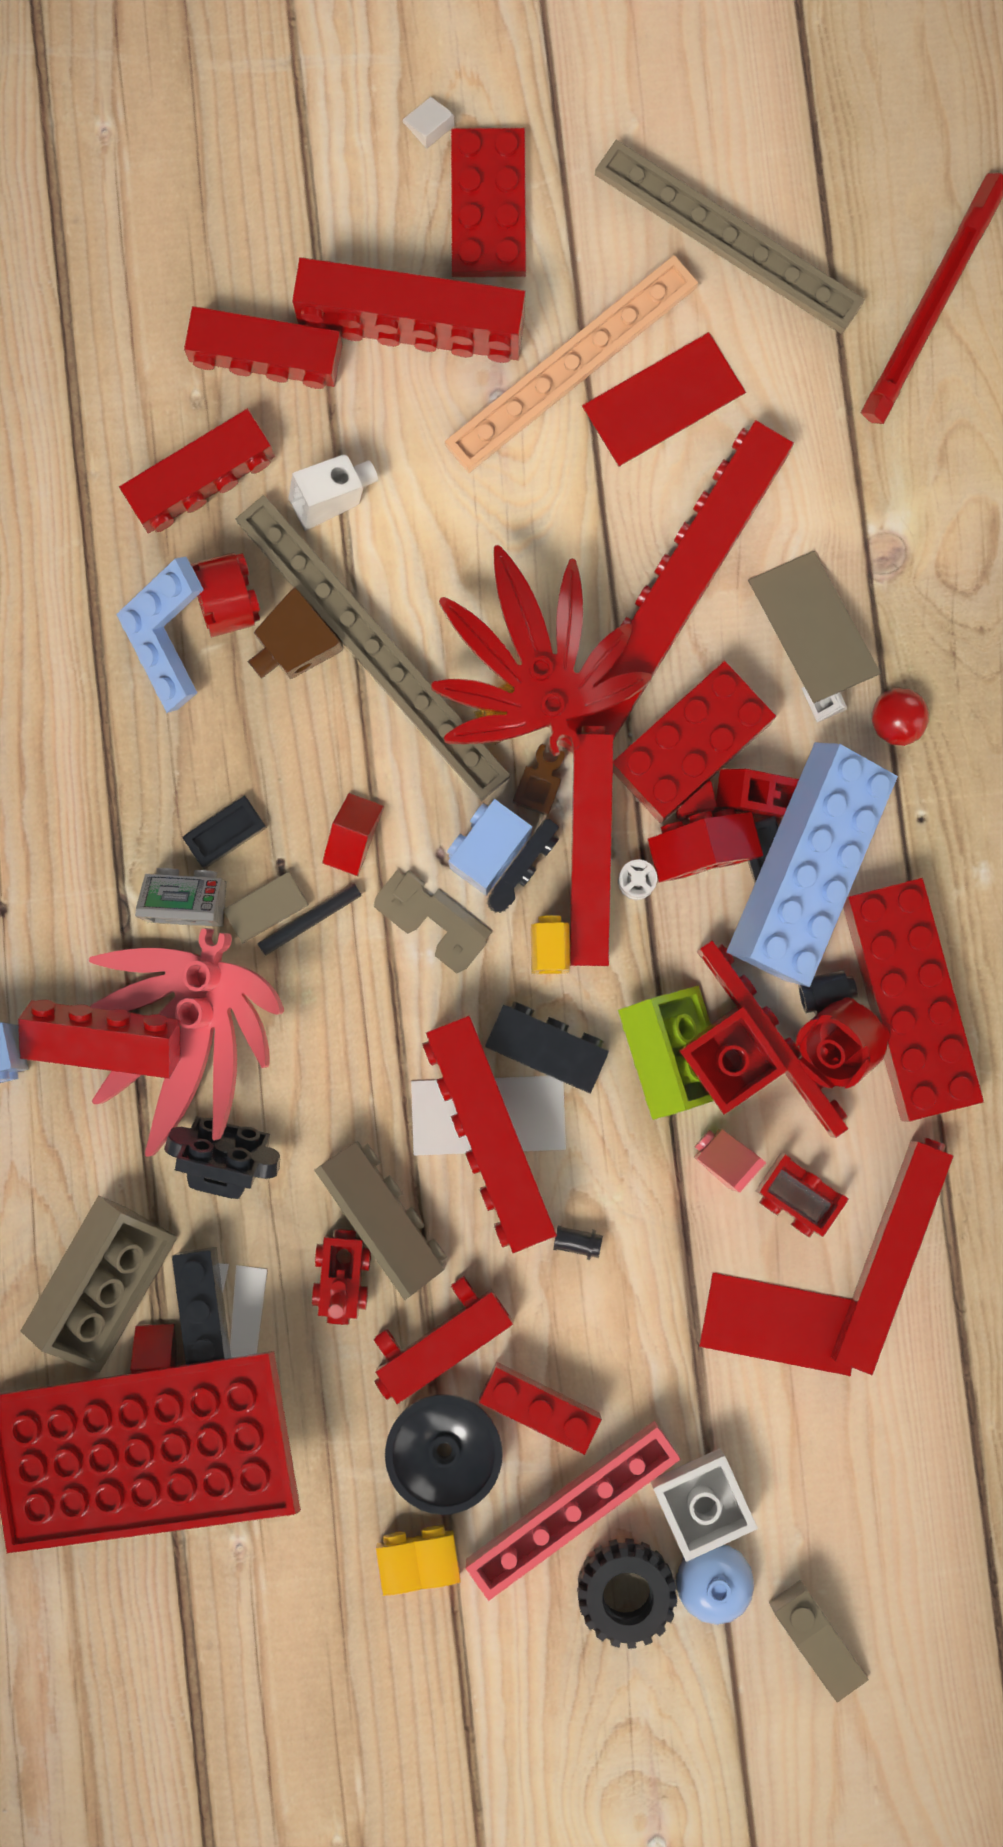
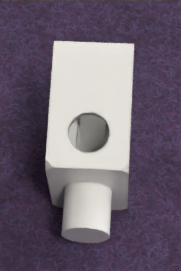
[288,455,378,531]

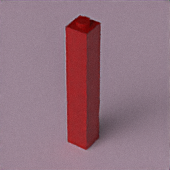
[570,726,613,966]
[830,1137,954,1376]

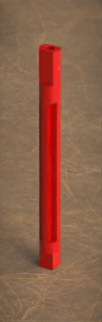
[860,173,1003,424]

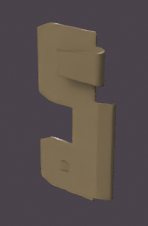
[374,870,492,973]

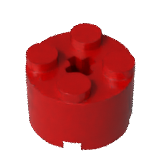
[191,552,260,638]
[796,998,890,1089]

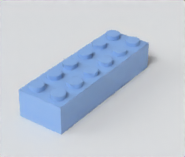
[726,742,898,987]

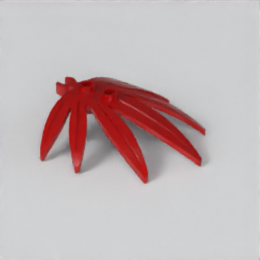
[431,545,652,756]

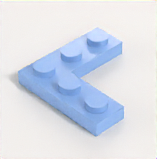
[116,556,204,713]

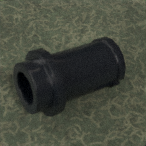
[553,1225,603,1260]

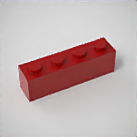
[184,306,343,389]
[119,408,275,534]
[18,999,180,1079]

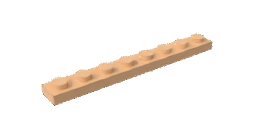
[445,255,698,473]

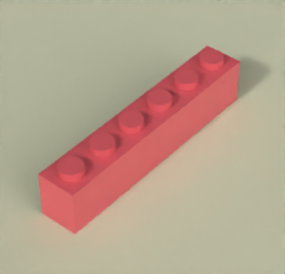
[465,1420,681,1601]

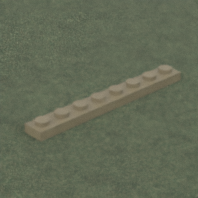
[595,139,865,334]

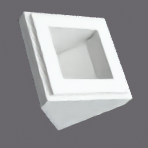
[802,687,847,722]

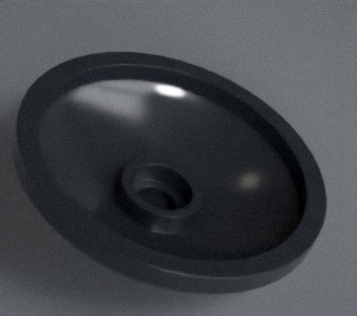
[385,1394,502,1515]

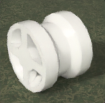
[618,859,657,900]

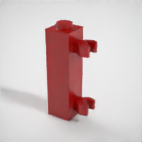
[373,1276,513,1405]

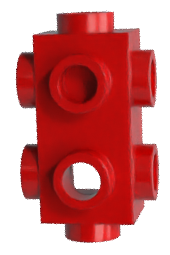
[312,1229,371,1325]

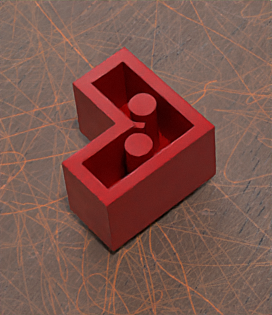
[648,808,763,883]

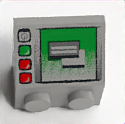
[135,868,226,927]

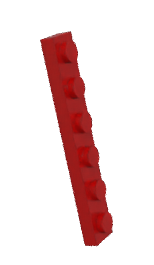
[697,940,849,1138]

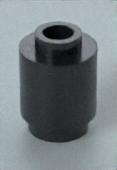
[798,970,858,1015]

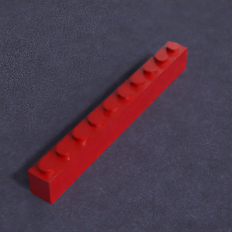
[558,420,794,753]

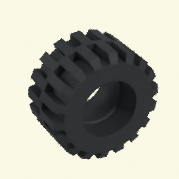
[577,1538,677,1649]

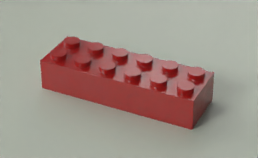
[292,257,526,363]
[843,878,984,1122]
[422,1016,557,1253]

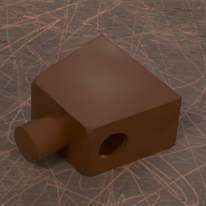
[247,587,343,679]

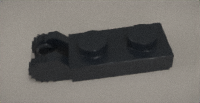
[486,819,559,913]

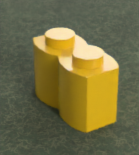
[530,916,570,975]
[376,1525,461,1596]

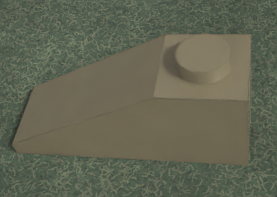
[769,1580,869,1702]

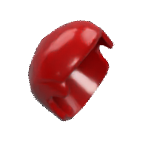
[871,687,929,746]

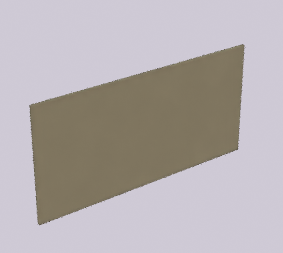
[748,551,881,704]

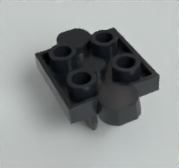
[164,1116,280,1199]

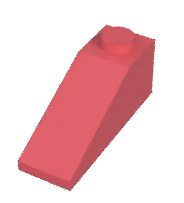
[694,1129,766,1193]

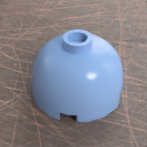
[675,1545,754,1625]

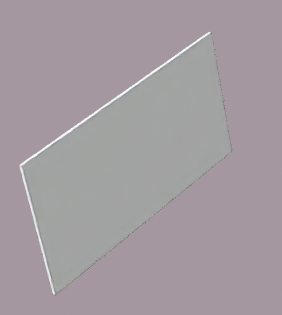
[411,1076,566,1156]

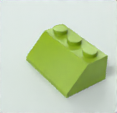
[618,985,713,1120]

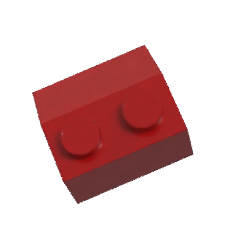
[679,1006,788,1115]

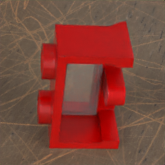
[756,1153,849,1238]

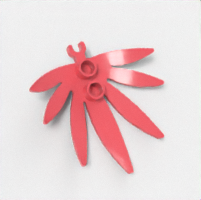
[89,928,284,1157]

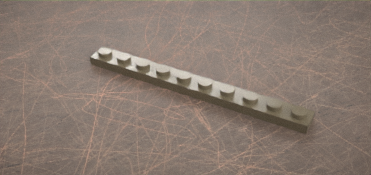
[235,495,510,802]

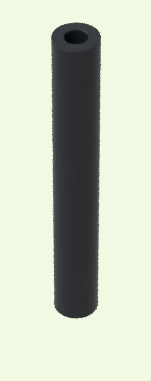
[258,883,362,956]

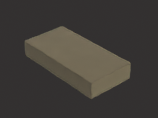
[223,872,309,943]

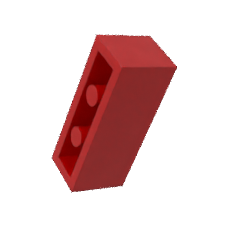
[479,1361,602,1455]

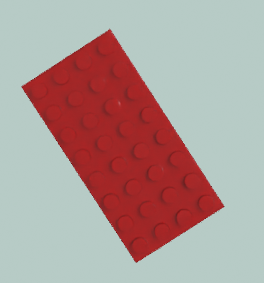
[0,1351,301,1554]

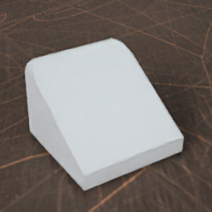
[403,97,455,149]

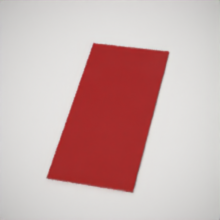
[582,332,746,467]
[699,1273,852,1376]

